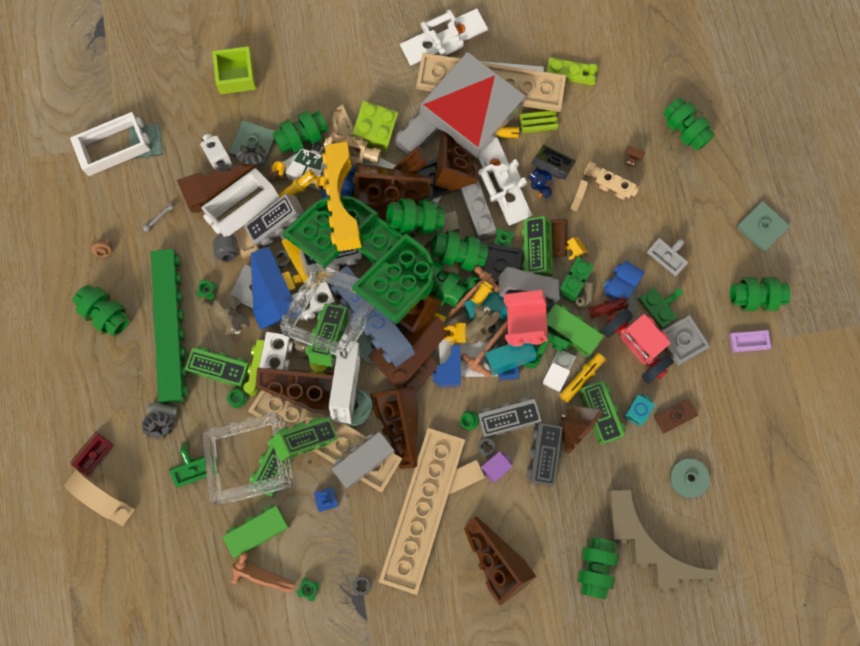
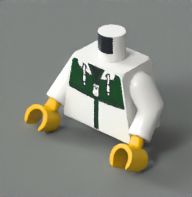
[273,144,328,191]

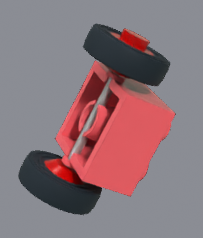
[601,309,674,383]

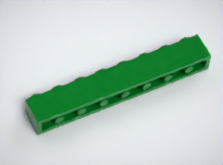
[150,249,189,404]

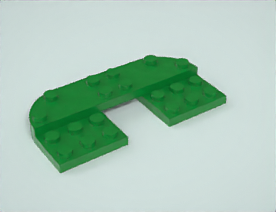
[283,196,435,324]

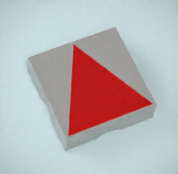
[420,52,526,158]

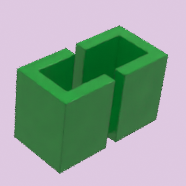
[559,257,594,303]

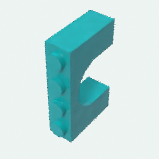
[464,291,538,376]

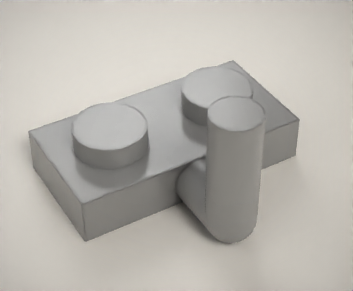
[647,238,689,277]

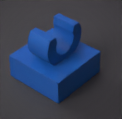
[314,487,339,512]

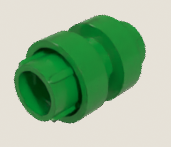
[663,98,715,151]
[272,110,329,154]
[386,198,445,235]
[430,230,488,271]
[431,260,467,307]
[730,277,790,311]
[73,285,130,336]
[577,537,619,599]

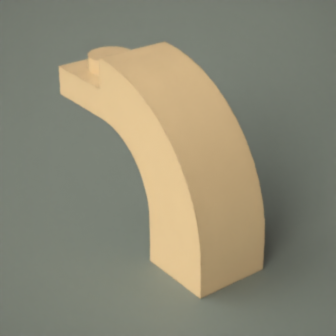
[64,469,135,526]

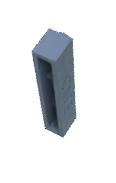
[329,266,415,367]

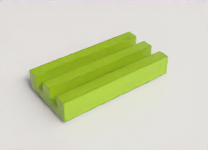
[519,111,558,133]

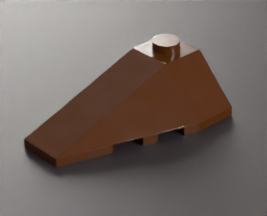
[435,131,479,191]
[177,164,255,213]
[354,164,431,209]
[368,316,450,389]
[370,385,418,469]

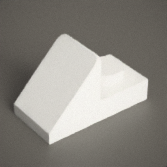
[542,350,576,392]

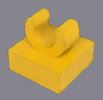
[567,237,589,260]
[282,271,302,295]
[444,323,466,345]

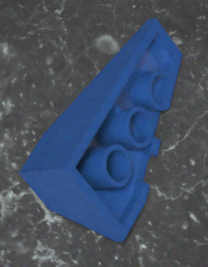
[251,247,298,330]

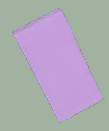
[729,330,771,353]

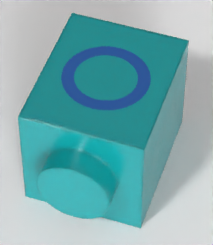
[623,394,655,427]

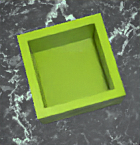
[212,46,256,94]
[352,101,398,153]

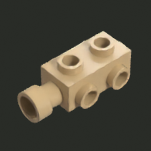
[324,132,381,165]
[584,161,640,200]

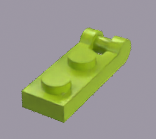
[546,57,598,85]
[244,339,265,396]

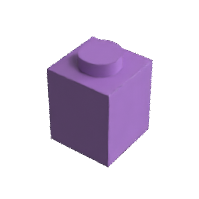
[481,451,513,483]

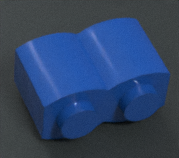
[603,260,645,306]

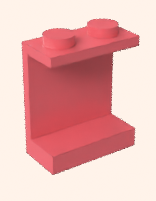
[504,290,548,347]

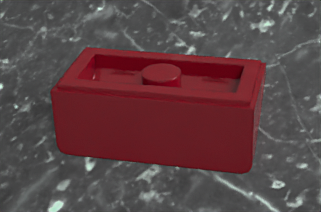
[70,431,113,476]

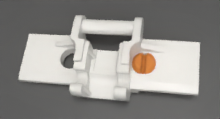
[400,9,488,66]
[478,137,532,226]

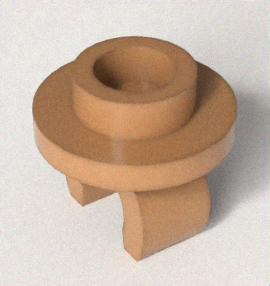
[267,161,286,180]
[91,239,111,257]

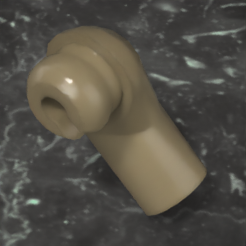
[575,283,594,308]

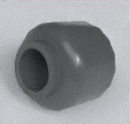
[213,234,239,262]

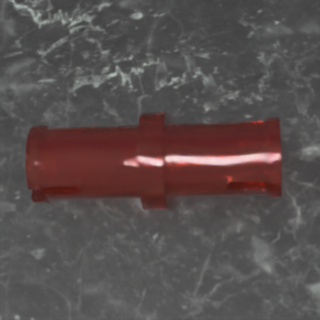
[588,297,629,319]

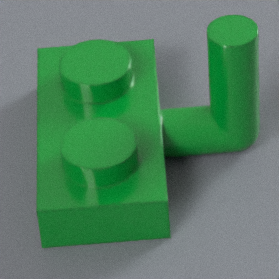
[638,287,683,329]
[536,332,572,356]
[169,442,215,488]

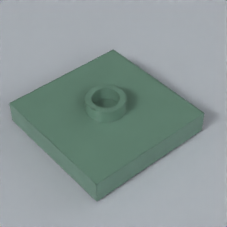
[229,120,276,166]
[736,201,790,253]

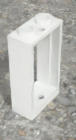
[70,112,151,176]
[201,168,280,237]
[329,340,361,424]

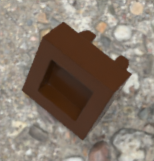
[624,146,645,167]

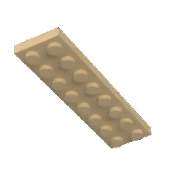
[416,53,566,112]
[248,390,402,493]
[379,428,465,595]

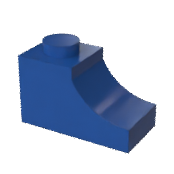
[433,345,461,388]

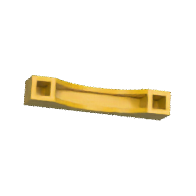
[322,142,361,251]

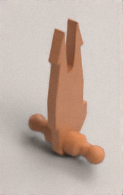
[447,266,499,320]
[460,320,508,378]
[231,553,295,593]

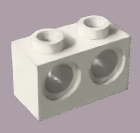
[292,281,336,321]
[260,332,294,369]

